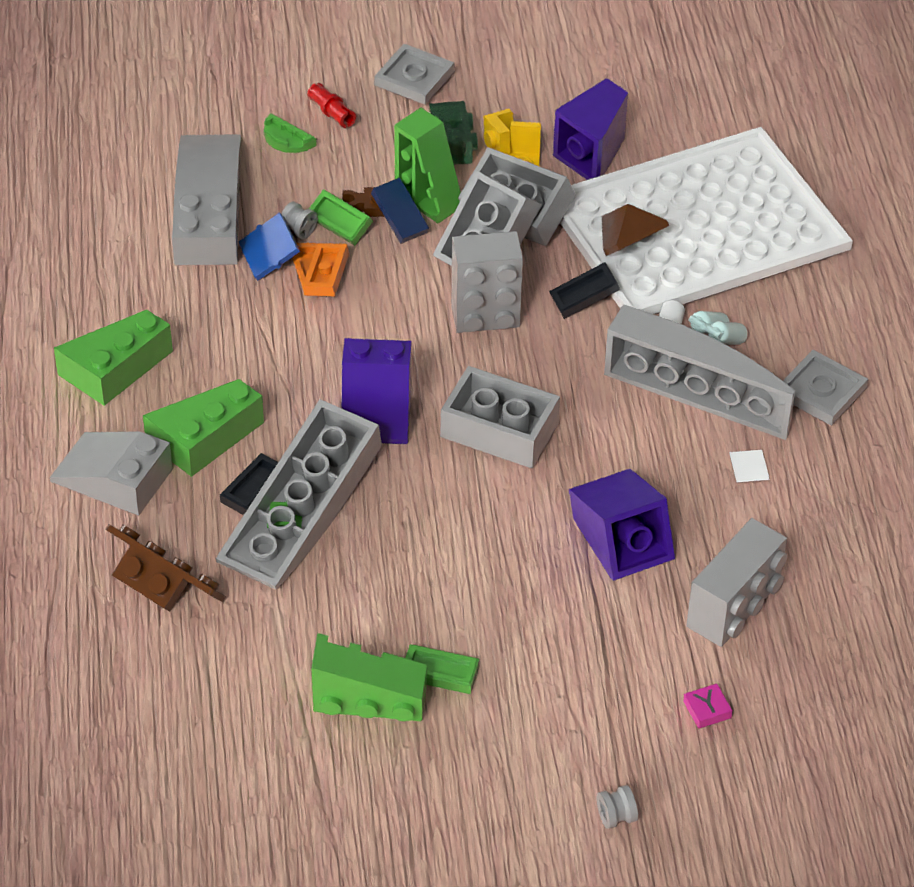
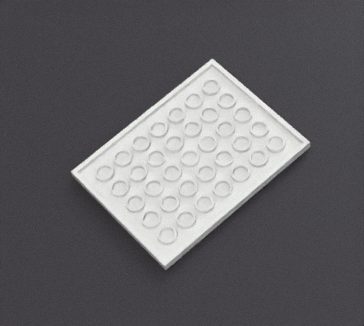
[560,127,853,314]

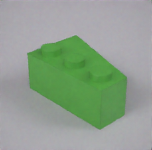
[394,108,461,224]
[54,309,173,406]
[143,379,264,477]
[312,633,427,721]

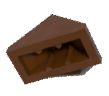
[601,204,669,256]

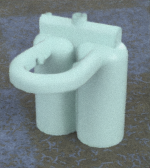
[688,311,748,345]

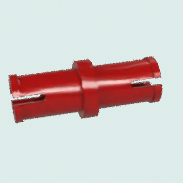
[308,82,356,128]

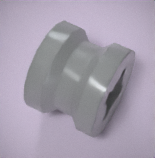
[282,201,318,240]
[596,785,638,829]

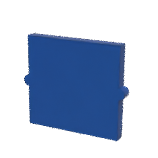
[238,213,300,280]

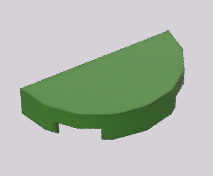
[264,113,316,153]

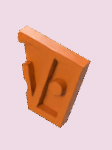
[292,243,349,296]

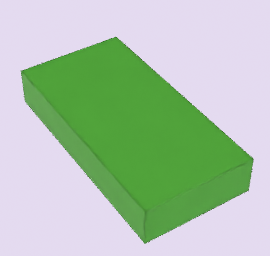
[309,189,373,246]
[405,644,479,694]

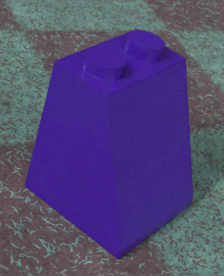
[553,78,628,180]
[341,338,411,444]
[569,469,675,581]

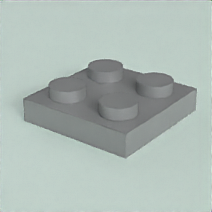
[374,44,455,105]
[783,350,868,426]

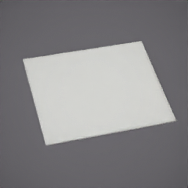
[729,450,770,482]

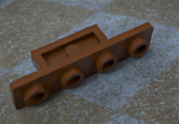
[105,524,226,612]

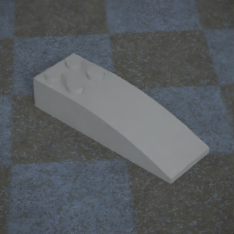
[172,134,241,265]
[604,304,796,440]
[215,399,382,590]

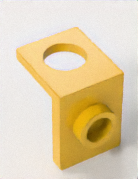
[510,121,541,166]

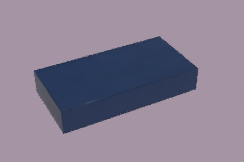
[371,178,429,244]

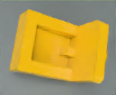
[484,109,513,156]

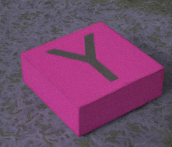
[683,683,732,729]

